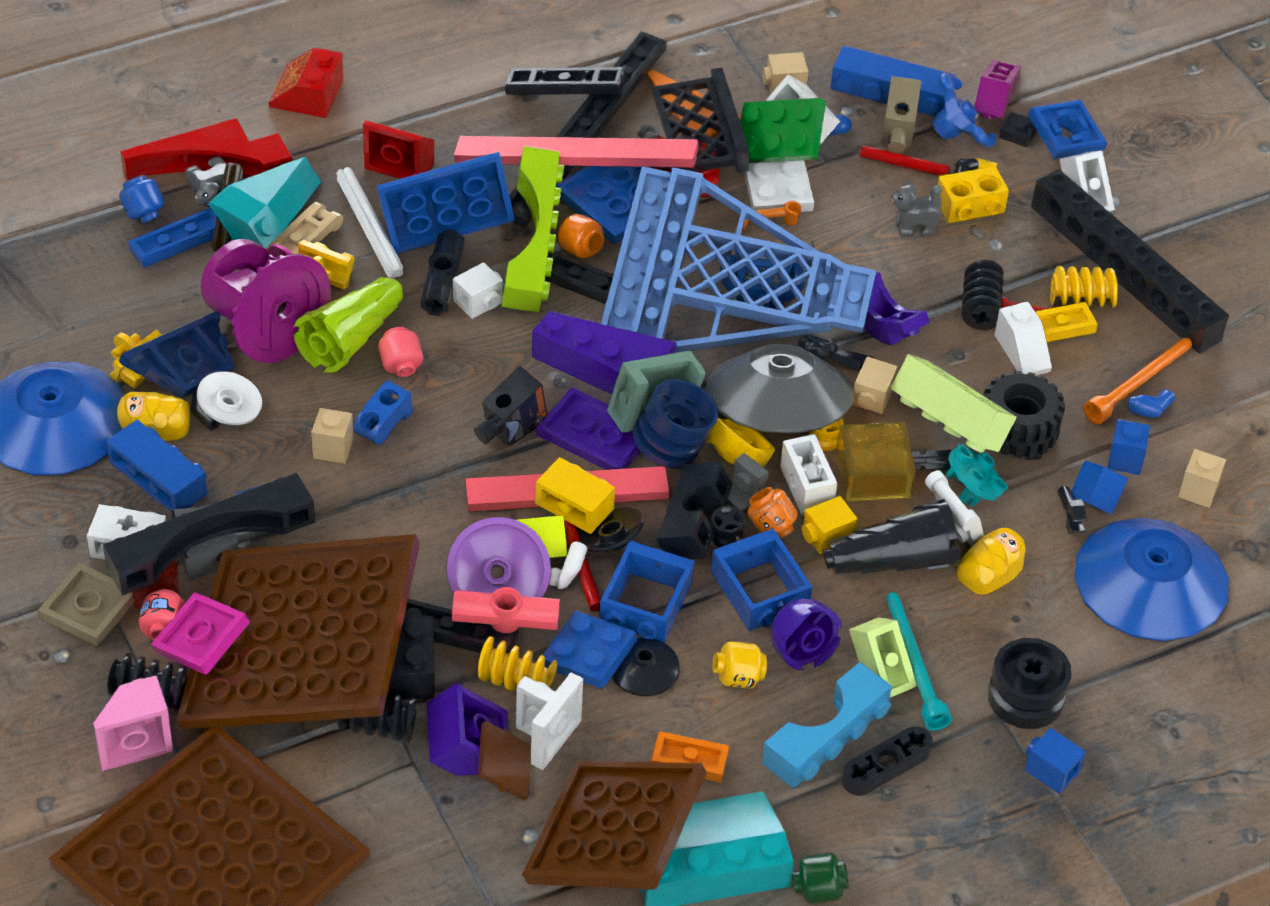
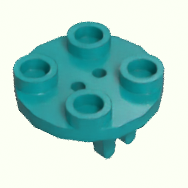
[946,444,1008,507]

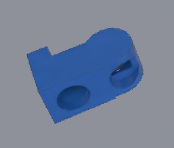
[354,380,413,445]

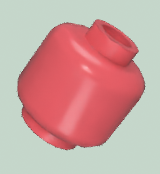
[378,327,424,377]

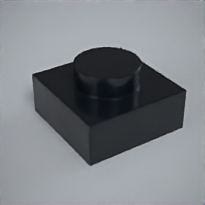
[999,111,1037,148]

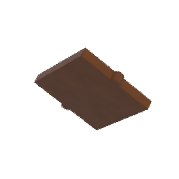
[478,721,531,800]

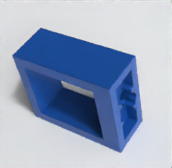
[711,528,812,631]
[600,541,694,643]

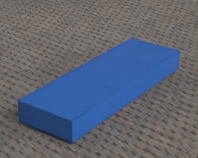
[128,207,217,268]

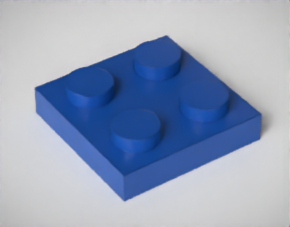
[543,610,637,689]

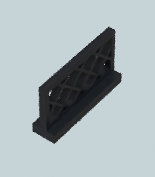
[652,67,749,173]

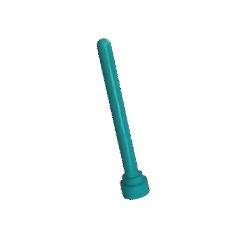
[886,592,952,731]

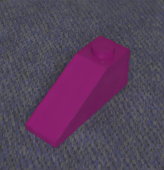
[974,59,1021,119]

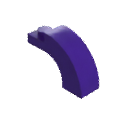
[864,272,930,345]

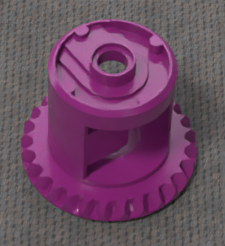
[201,239,331,363]

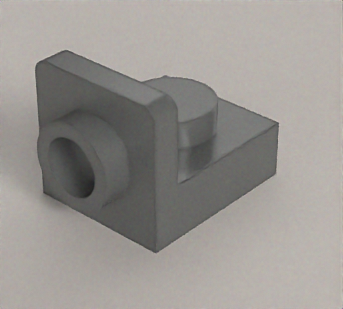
[726,453,768,514]

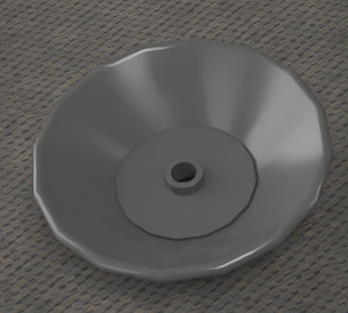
[706,343,853,434]

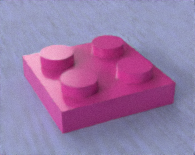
[151,592,250,675]

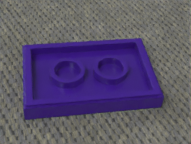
[536,387,641,470]

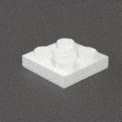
[744,160,814,212]

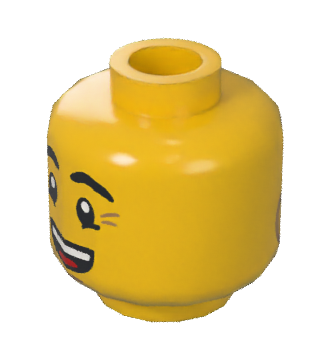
[713,641,767,688]

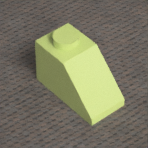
[849,617,917,697]

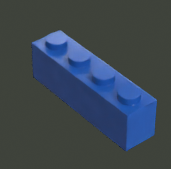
[830,45,956,117]

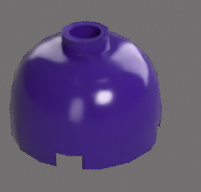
[771,599,842,670]

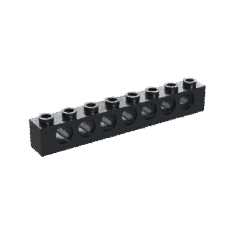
[1031,169,1229,354]

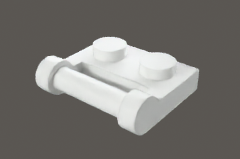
[925,470,984,546]

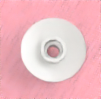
[197,372,262,425]

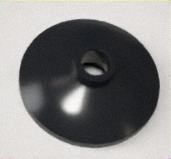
[579,507,644,552]
[612,637,679,696]

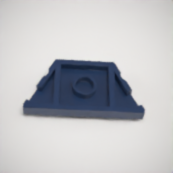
[119,311,234,398]

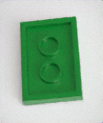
[740,98,826,163]

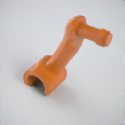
[742,201,801,232]

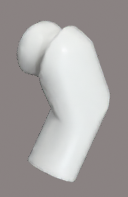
[549,542,587,589]

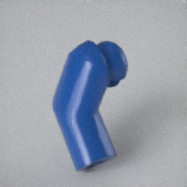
[1128,389,1175,418]

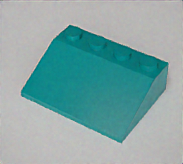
[640,792,794,906]

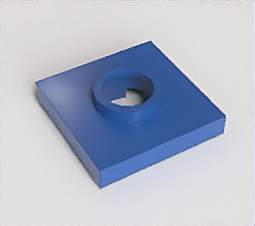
[1028,99,1108,160]

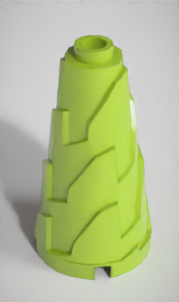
[293,277,403,373]

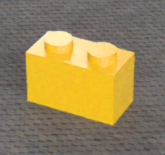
[535,457,615,534]

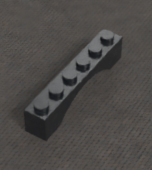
[103,472,315,596]

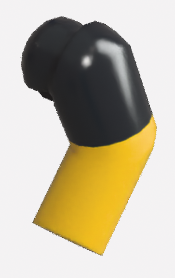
[954,158,998,174]

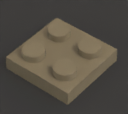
[38,563,138,646]

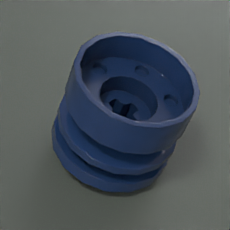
[633,379,718,469]

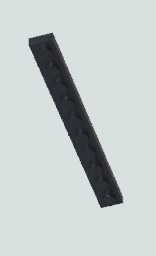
[509,31,667,228]

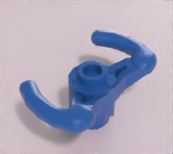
[932,72,997,148]

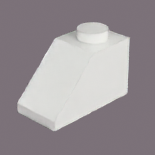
[1060,151,1115,211]
[995,302,1052,376]

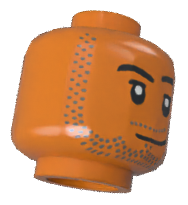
[748,487,798,538]

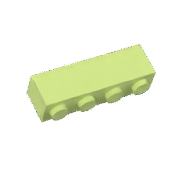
[890,354,1017,453]

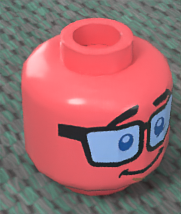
[139,589,186,641]

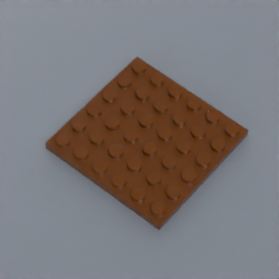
[176,534,420,729]
[49,727,370,906]

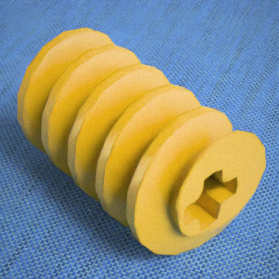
[1050,266,1118,308]
[478,636,557,691]

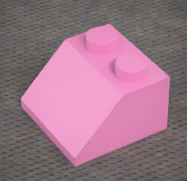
[93,676,173,771]

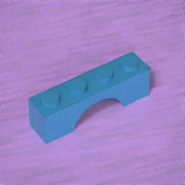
[762,662,892,789]

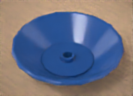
[0,361,124,475]
[1075,517,1229,641]

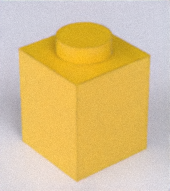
[802,496,858,554]

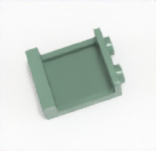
[607,350,705,433]

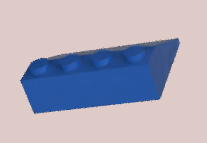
[376,152,515,254]

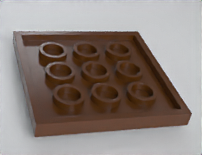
[522,761,707,890]

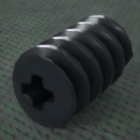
[961,260,1004,330]
[107,653,188,711]
[338,694,417,743]

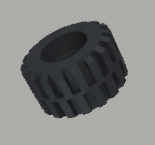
[983,371,1065,458]

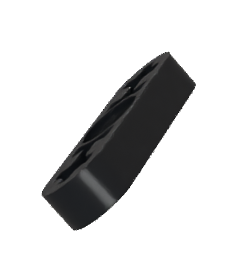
[842,726,933,796]

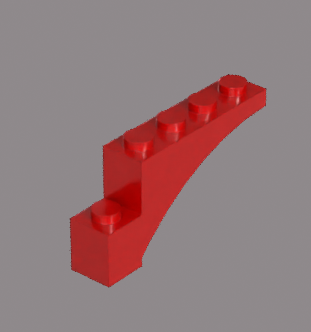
[120,118,292,181]

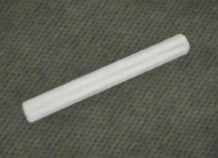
[336,167,403,279]

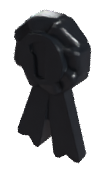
[798,334,875,371]

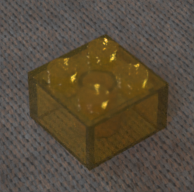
[836,422,916,501]

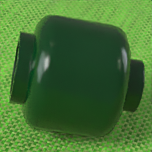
[793,853,849,904]

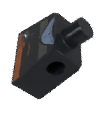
[474,366,547,445]

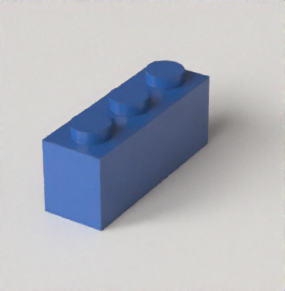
[106,420,207,511]

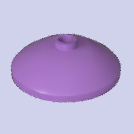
[447,517,551,598]

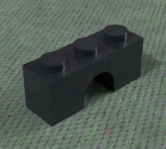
[656,461,732,560]

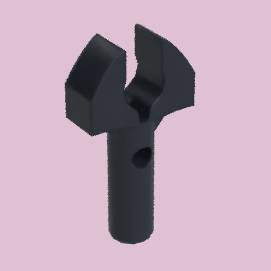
[1057,486,1087,534]

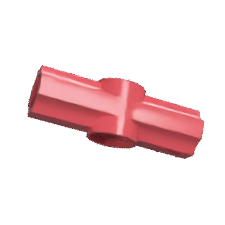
[452,587,560,633]

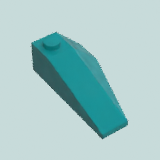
[208,157,322,248]

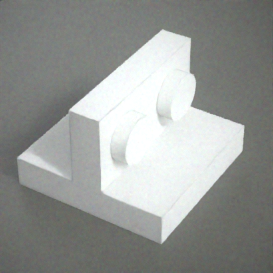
[516,672,583,770]

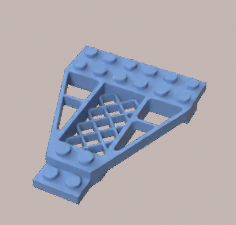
[601,166,876,353]

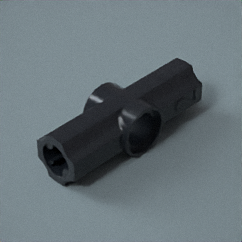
[420,229,465,316]

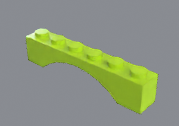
[501,146,564,313]

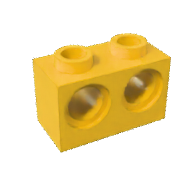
[938,166,1009,223]

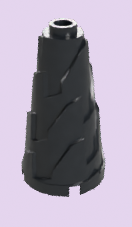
[823,499,960,574]

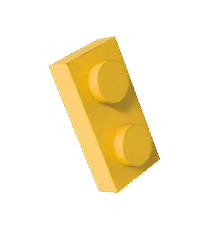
[1035,302,1098,342]

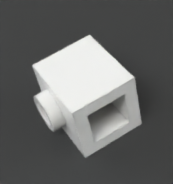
[453,262,504,319]

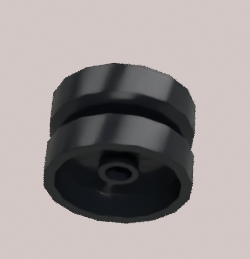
[988,637,1072,729]

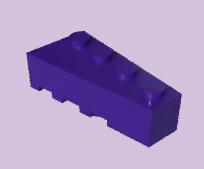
[532,311,677,395]

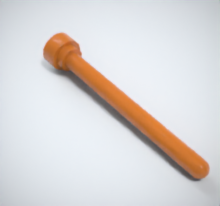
[1083,338,1192,424]

